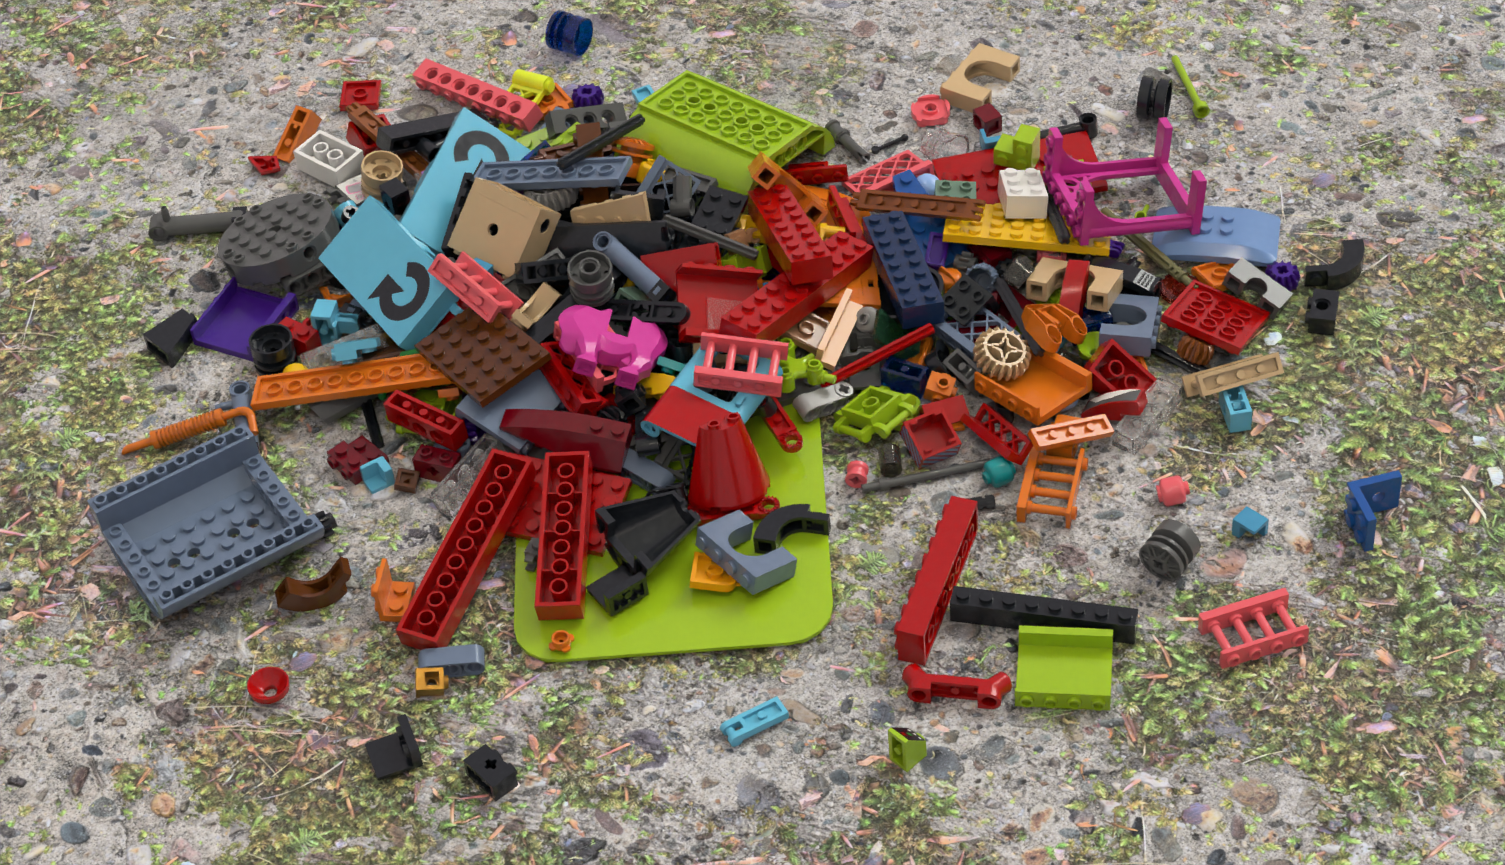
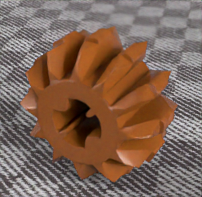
[1176,335,1215,366]

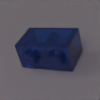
[880,356,929,400]

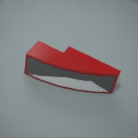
[1081,388,1148,421]

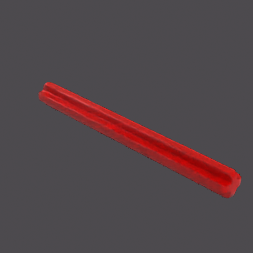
[820,323,935,388]

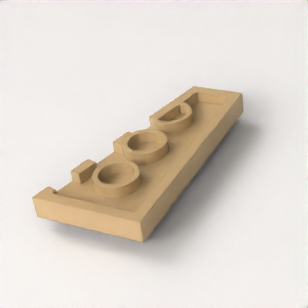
[570,191,651,223]

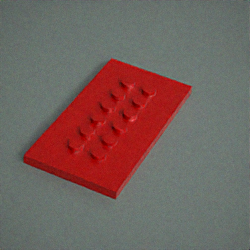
[931,131,1108,205]

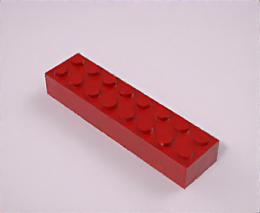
[747,184,833,285]
[534,451,593,620]
[894,496,978,666]

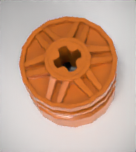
[611,136,655,178]

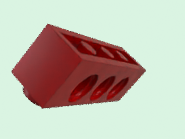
[383,389,469,452]

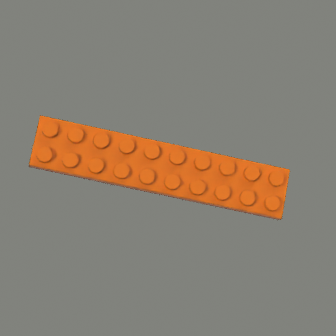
[250,354,453,411]

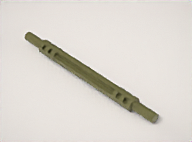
[1101,207,1199,289]

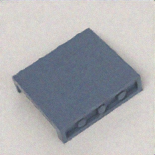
[455,369,566,455]

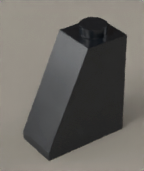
[143,308,197,368]

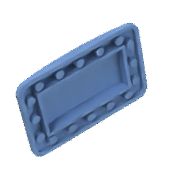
[1152,205,1281,267]

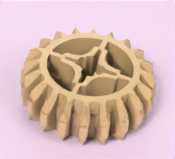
[973,326,1032,382]

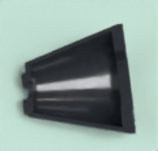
[595,490,701,578]

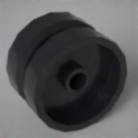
[1136,75,1173,121]

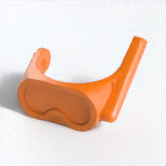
[319,286,354,308]

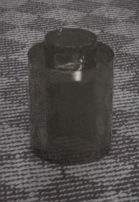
[878,443,902,478]

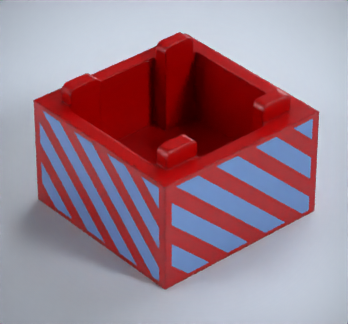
[900,407,962,470]

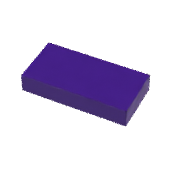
[925,232,950,271]

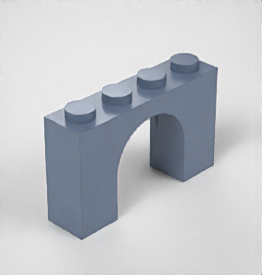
[1099,294,1163,357]
[695,510,797,595]

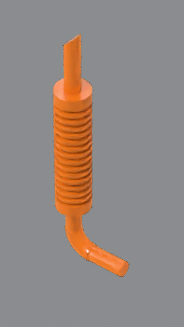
[121,406,259,455]

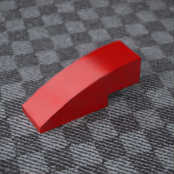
[1059,260,1090,319]

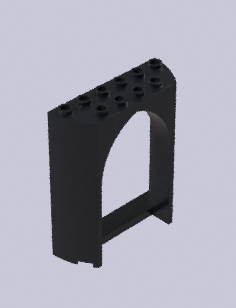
[544,181,703,260]

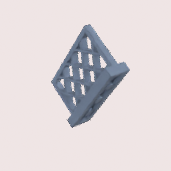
[636,155,701,230]
[932,307,1025,375]

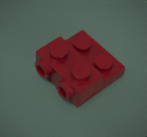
[327,435,389,485]

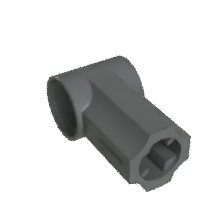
[669,175,695,217]

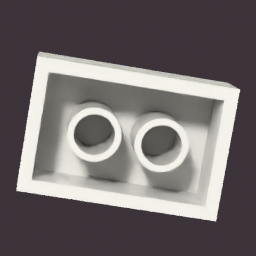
[293,130,364,187]
[998,168,1048,219]

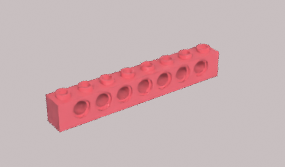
[412,58,543,132]

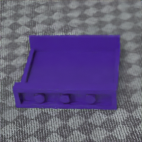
[190,277,299,362]

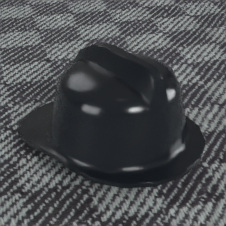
[924,339,951,378]

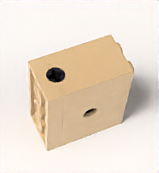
[447,177,561,279]

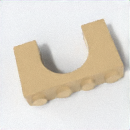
[940,43,1020,113]
[1026,257,1123,312]

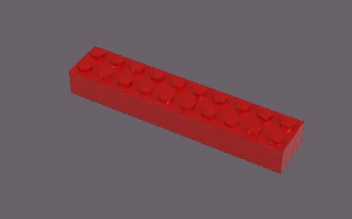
[719,231,874,341]
[396,448,537,650]

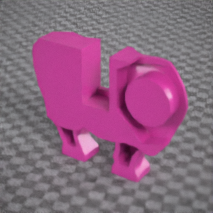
[558,305,668,390]

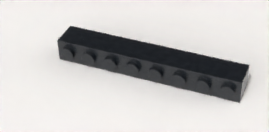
[950,586,1138,645]

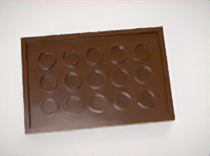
[414,307,552,408]

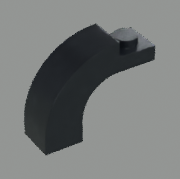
[1304,239,1365,290]
[753,504,831,554]

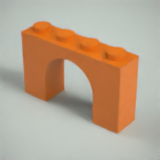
[748,151,828,227]

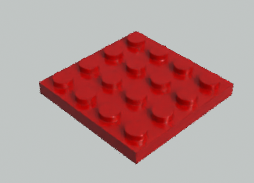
[1160,280,1271,356]

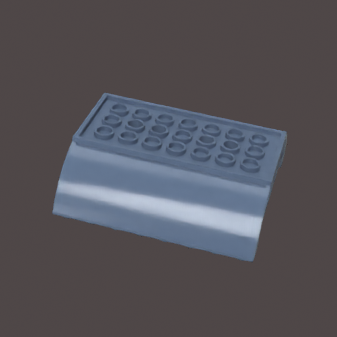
[87,423,324,619]

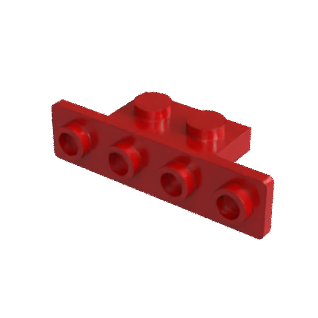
[784,161,849,185]

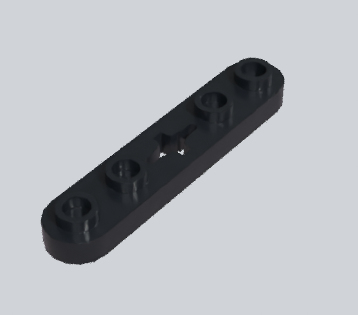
[595,299,690,325]

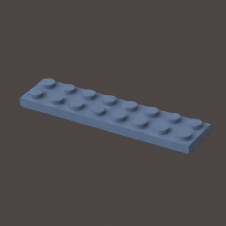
[474,156,633,191]

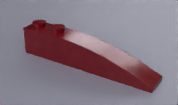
[499,409,632,474]

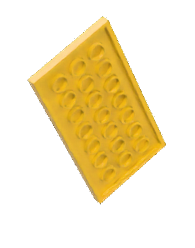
[942,203,1111,256]

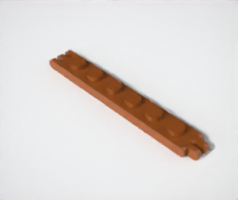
[345,102,429,181]
[849,189,986,222]

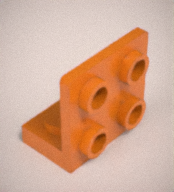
[371,558,416,622]

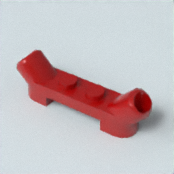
[902,663,1012,709]

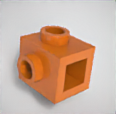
[923,371,958,402]

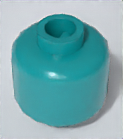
[981,456,1016,488]

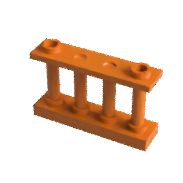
[1016,446,1088,529]

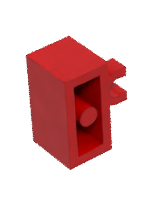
[279,316,322,361]

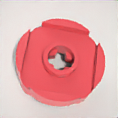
[911,94,950,127]

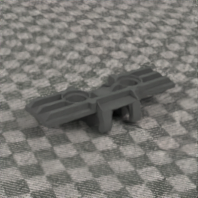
[840,326,887,391]

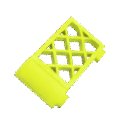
[488,69,555,139]

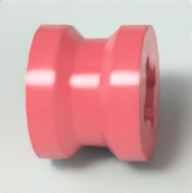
[845,460,869,488]

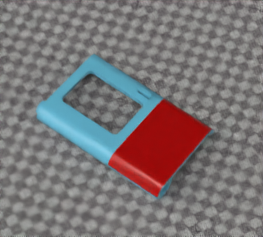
[640,346,783,447]

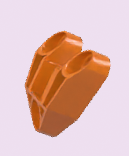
[1021,304,1087,353]

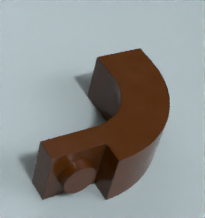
[275,556,351,612]

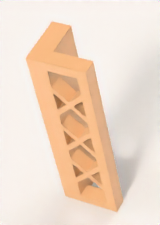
[815,288,863,371]

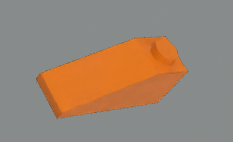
[273,105,322,163]

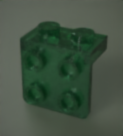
[873,308,922,363]

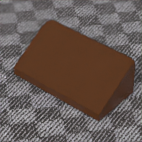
[362,344,405,361]

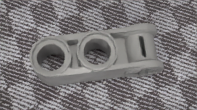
[792,382,853,422]

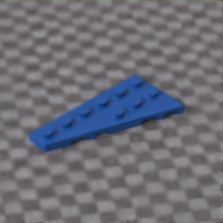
[892,169,969,272]

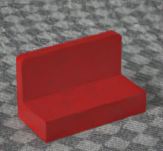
[919,394,969,424]

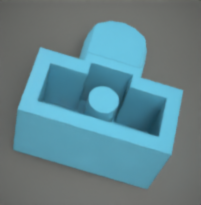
[310,299,360,347]

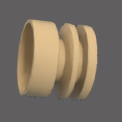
[361,150,403,203]

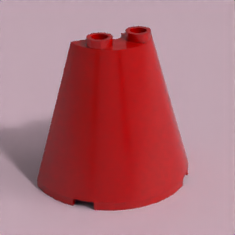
[688,412,770,511]

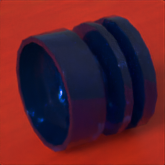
[545,10,593,56]

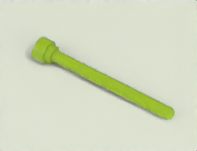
[1171,55,1210,118]

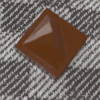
[394,468,420,494]

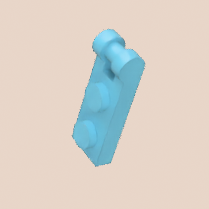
[720,696,789,747]

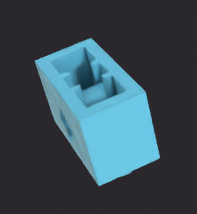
[1219,385,1252,433]

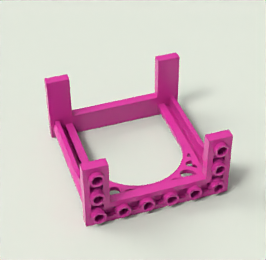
[1042,117,1207,246]

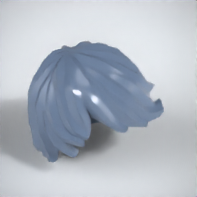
[966,262,1000,293]

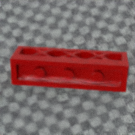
[827,185,868,244]
[539,341,603,414]
[960,402,1033,466]

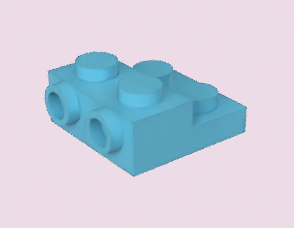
[331,337,381,365]

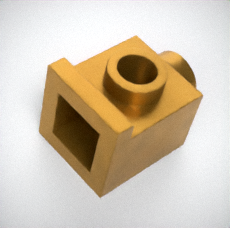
[415,667,449,698]

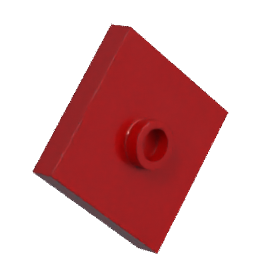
[339,80,382,111]

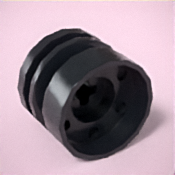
[248,323,298,376]

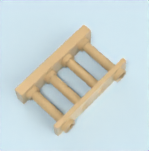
[1181,352,1284,398]

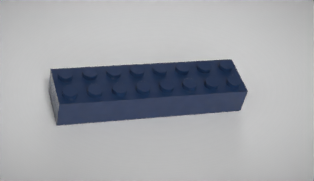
[862,211,945,329]

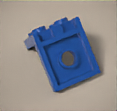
[1344,470,1402,552]

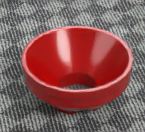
[247,667,290,704]

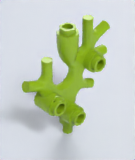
[767,337,837,393]

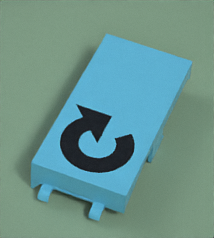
[399,107,531,259]
[318,195,464,350]

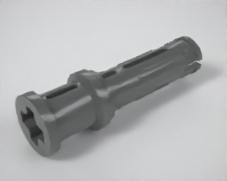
[825,119,870,164]

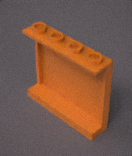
[974,344,1092,426]

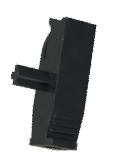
[1083,254,1162,299]

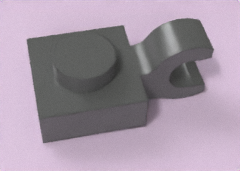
[524,537,539,572]

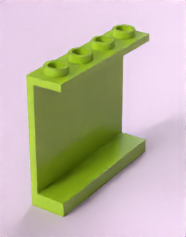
[1015,625,1113,711]

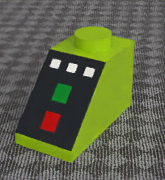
[888,727,927,772]

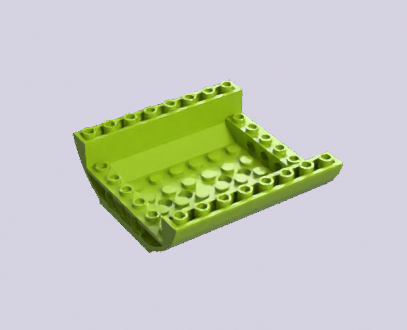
[614,70,835,214]

